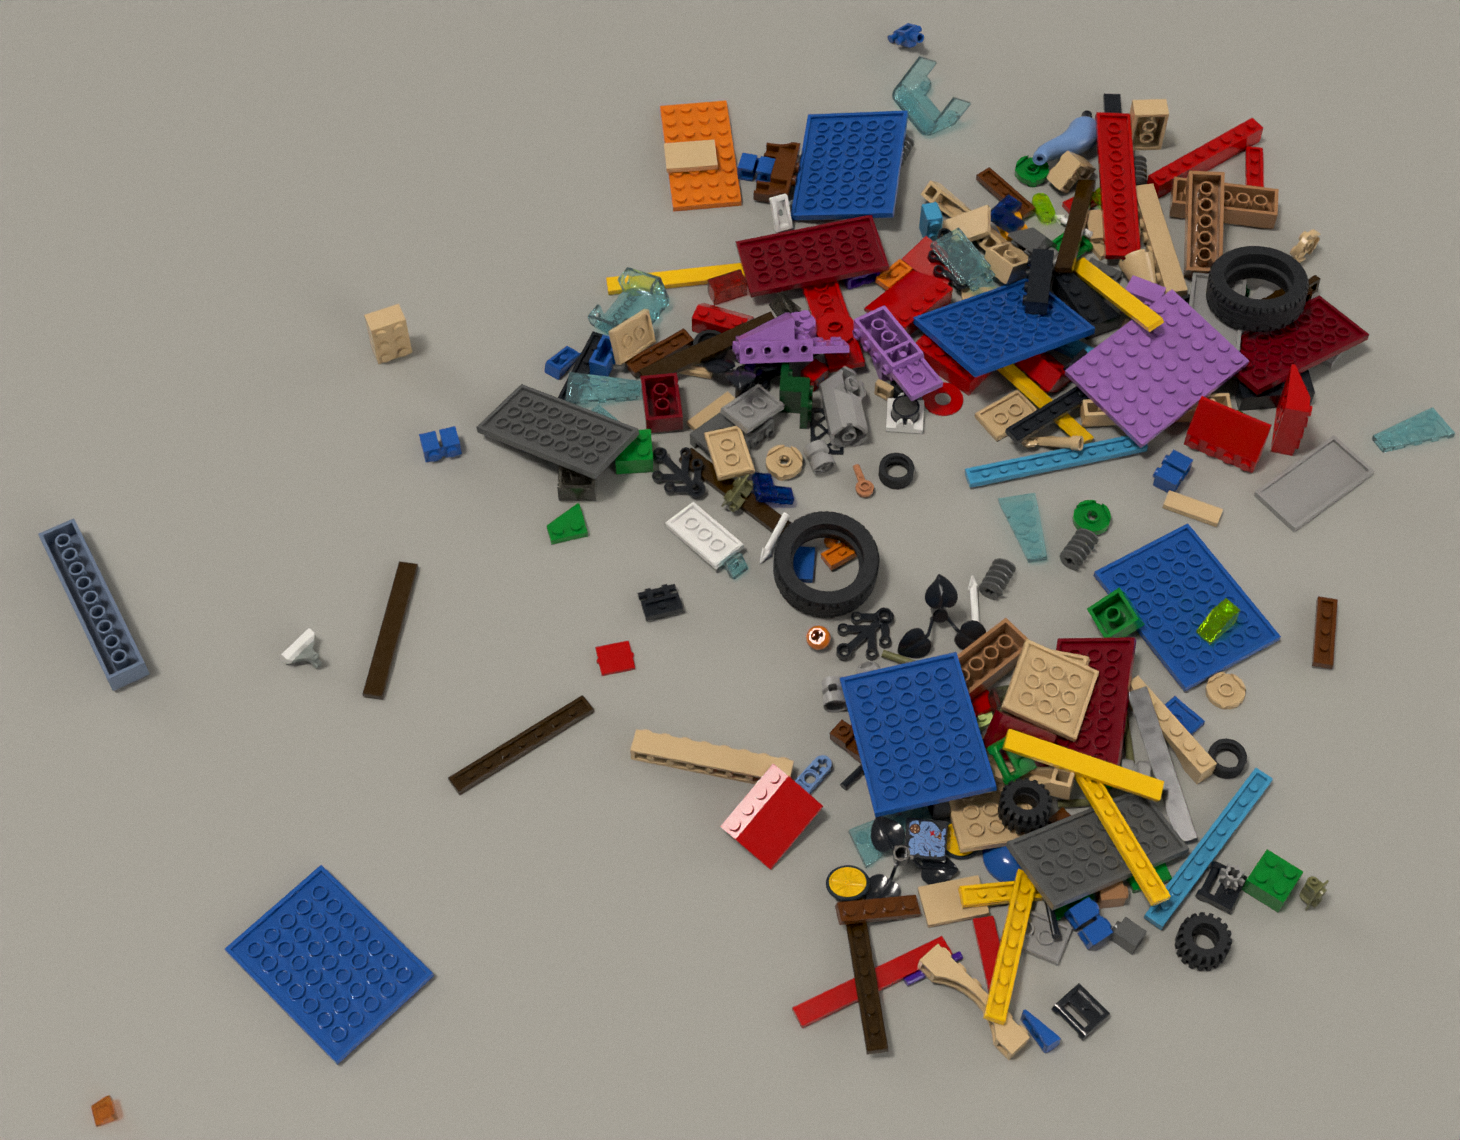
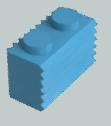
[919,202,943,242]

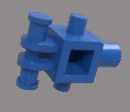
[888,23,924,48]

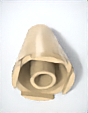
[1118,249,1157,284]

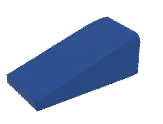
[544,346,581,380]
[1020,1009,1061,1054]

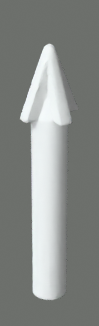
[1053,215,1093,238]
[760,513,790,564]
[968,575,980,622]

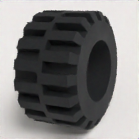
[998,778,1052,834]
[1174,912,1232,971]

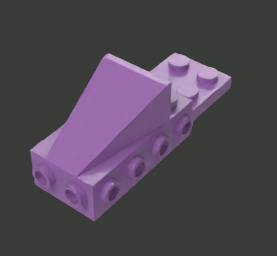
[852,305,943,401]
[732,312,849,364]

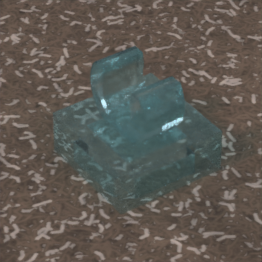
[723,552,748,580]

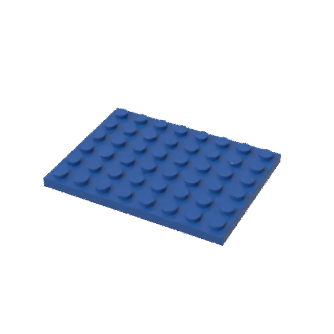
[791,110,908,220]
[913,278,1095,377]
[1093,523,1281,692]
[840,652,997,818]
[225,865,434,1065]

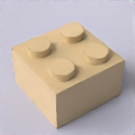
[981,241,1030,284]

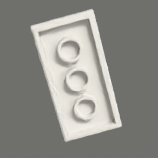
[665,502,744,570]

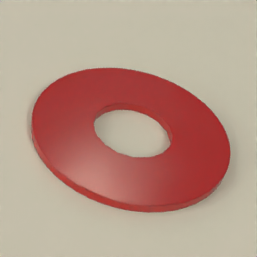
[816,312,854,342]
[922,382,963,416]

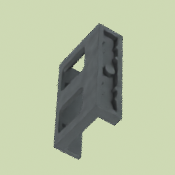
[690,412,775,456]

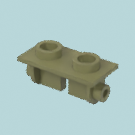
[721,474,754,512]
[1299,876,1329,911]

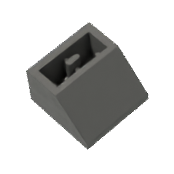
[1008,227,1058,256]

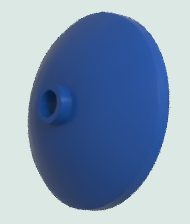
[982,846,1022,882]

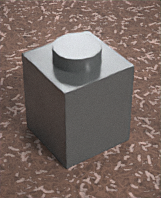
[1111,917,1147,955]

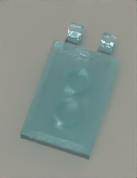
[930,227,995,292]

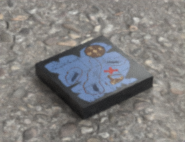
[905,817,948,863]

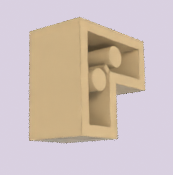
[1046,151,1096,193]

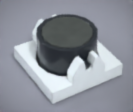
[886,393,924,434]

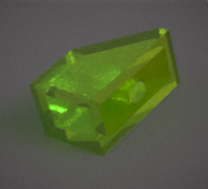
[1196,598,1241,645]

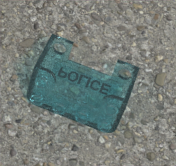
[587,267,670,335]

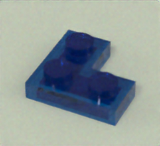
[991,194,1025,233]
[751,472,794,505]

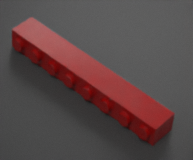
[1147,118,1263,199]

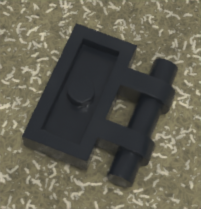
[637,584,683,621]

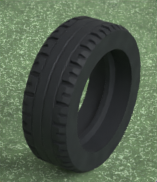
[1206,246,1309,332]
[773,511,880,618]

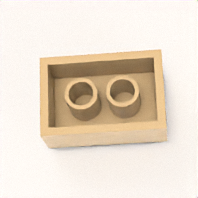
[1129,99,1169,150]
[364,304,412,364]

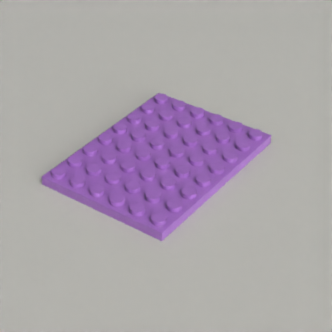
[1065,289,1249,448]

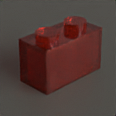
[707,269,747,306]

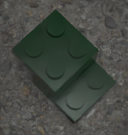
[779,362,813,429]

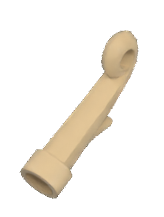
[1021,435,1084,451]

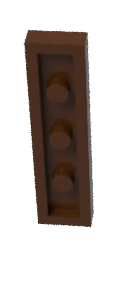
[976,167,1036,220]
[625,328,694,378]
[1312,596,1338,669]
[835,895,921,925]

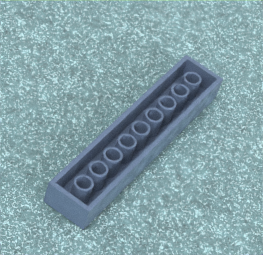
[38,518,150,691]

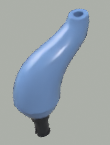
[1033,110,1097,165]

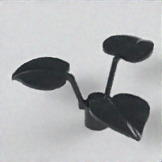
[703,359,782,398]
[897,574,986,658]
[865,816,958,899]

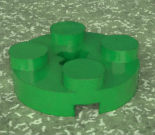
[1014,155,1049,188]
[1072,500,1111,535]

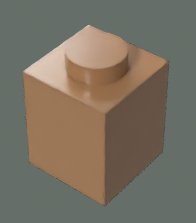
[1095,881,1128,909]

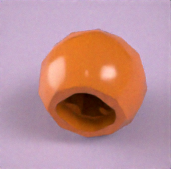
[806,626,831,650]

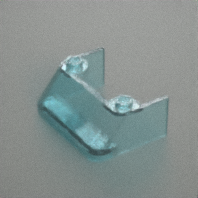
[892,56,971,136]

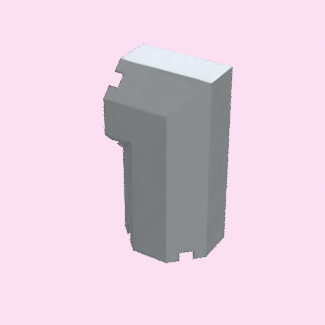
[818,366,868,448]

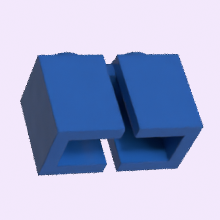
[737,153,775,182]
[589,335,616,380]
[419,426,462,462]
[1153,449,1193,493]
[1064,897,1113,950]

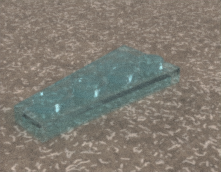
[565,372,641,405]

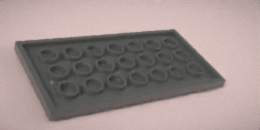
[476,384,639,479]
[1006,792,1189,910]

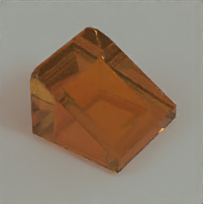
[91,1095,118,1127]

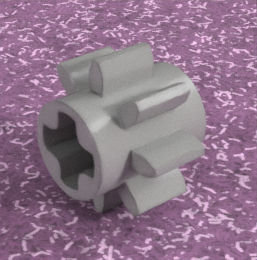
[1219,863,1245,891]

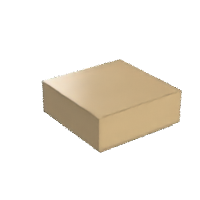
[874,379,894,401]

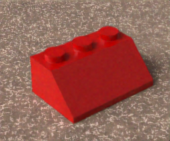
[692,303,754,333]
[1014,351,1071,393]

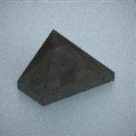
[769,292,801,317]

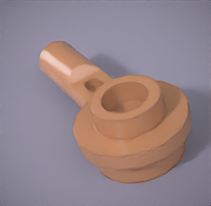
[853,464,874,498]

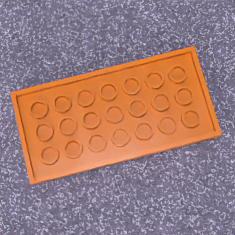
[660,100,741,212]

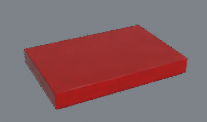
[902,236,964,285]

